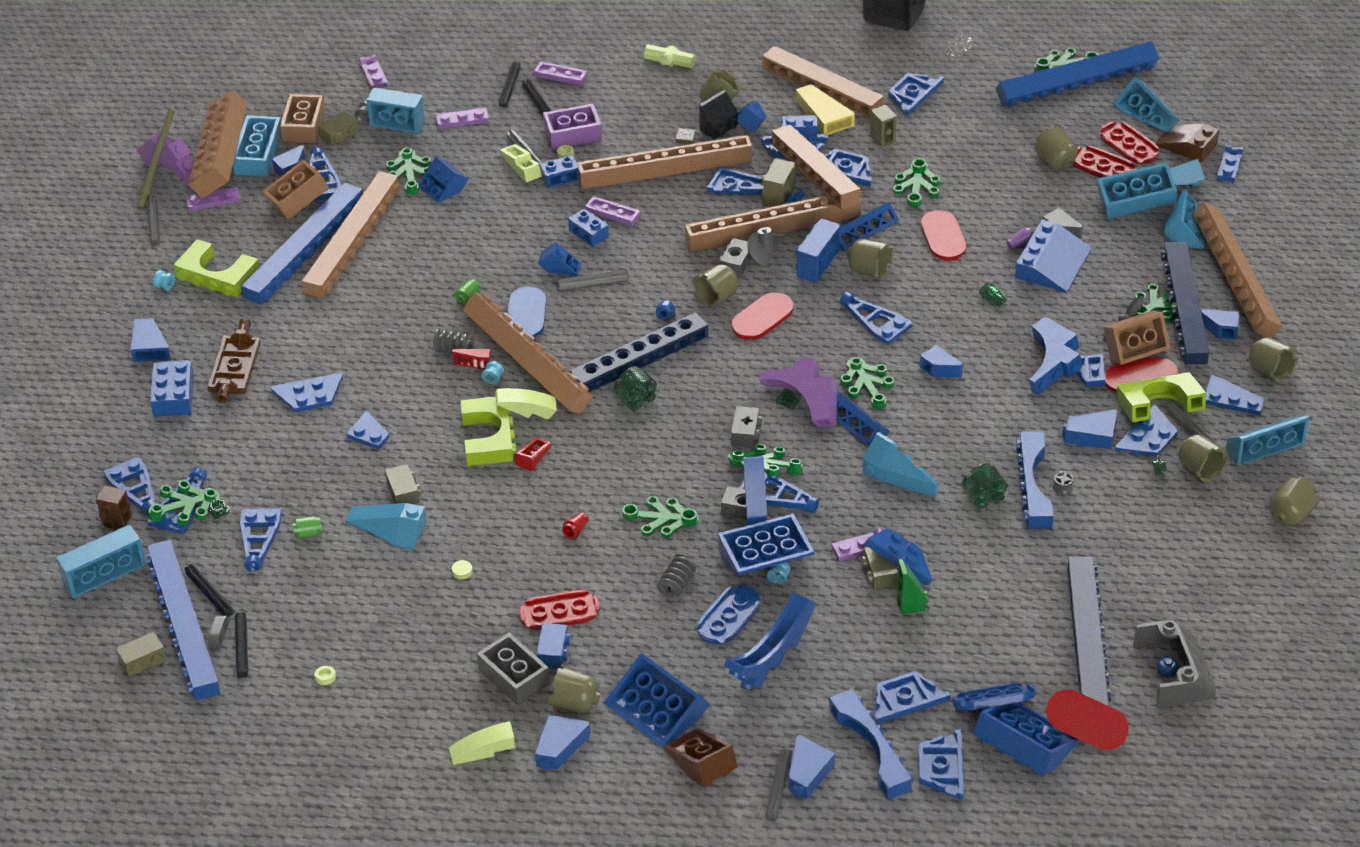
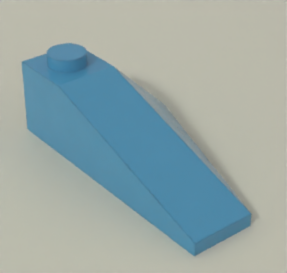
[1113,77,1180,132]
[1170,159,1205,187]
[1164,190,1205,249]
[863,432,938,497]
[346,503,427,550]

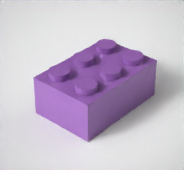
[543,104,602,150]

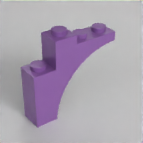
[136,131,195,193]
[759,357,837,427]

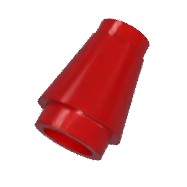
[562,512,588,539]

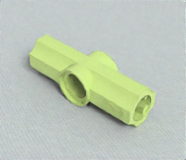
[644,45,696,68]

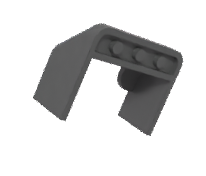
[1133,620,1216,708]

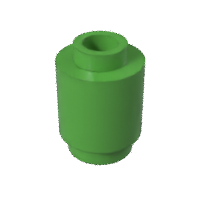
[455,279,481,304]
[293,516,322,538]

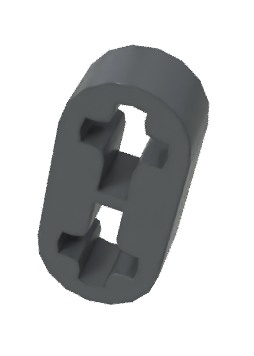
[208,615,228,650]

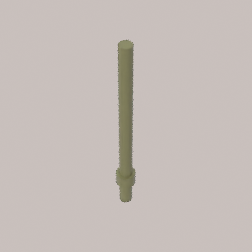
[137,109,175,209]

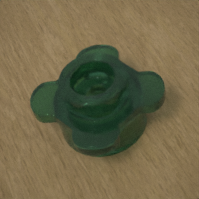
[1152,455,1167,478]
[208,499,230,519]

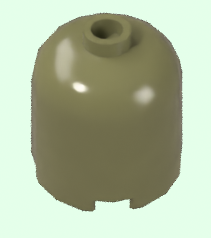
[700,67,742,102]
[1034,126,1077,170]
[847,238,894,279]
[692,264,738,309]
[1249,337,1298,382]
[1178,434,1229,483]
[1269,476,1320,526]
[548,665,601,714]

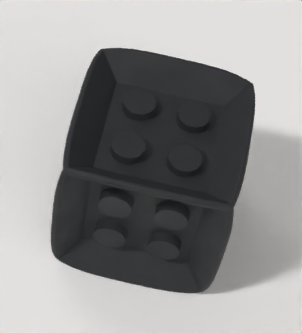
[863,0,926,31]

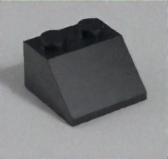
[699,90,739,140]

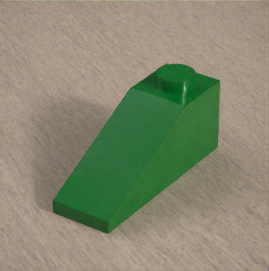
[897,559,929,614]

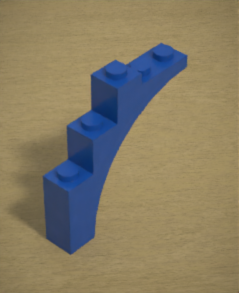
[724,592,817,690]

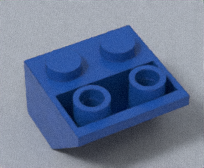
[418,156,469,203]

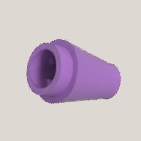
[1006,228,1033,250]

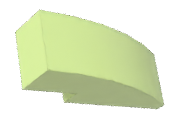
[500,144,542,183]
[495,388,557,419]
[449,721,515,765]

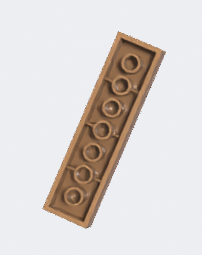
[188,89,248,199]

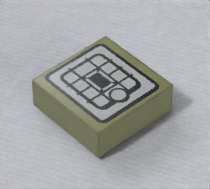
[675,128,696,144]

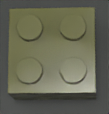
[761,158,795,207]

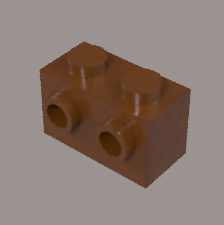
[96,485,132,529]

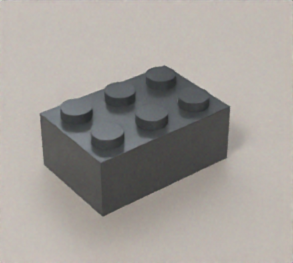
[477,632,550,705]

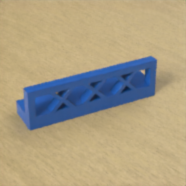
[840,202,899,250]
[836,390,890,446]

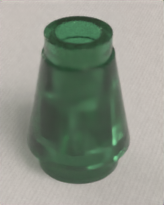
[979,282,1007,307]

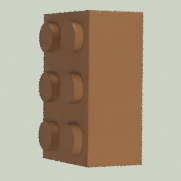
[280,94,325,143]
[263,159,329,220]
[1103,311,1171,365]

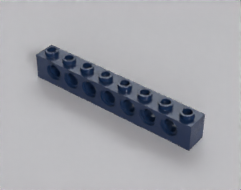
[570,312,708,393]

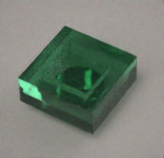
[776,388,802,410]

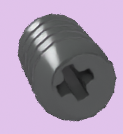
[433,328,474,355]
[657,554,696,597]

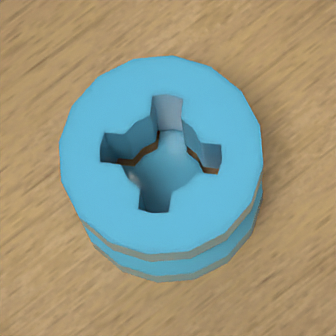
[153,270,175,291]
[481,361,504,385]
[767,562,791,584]

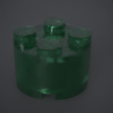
[613,366,657,412]
[961,463,1008,510]

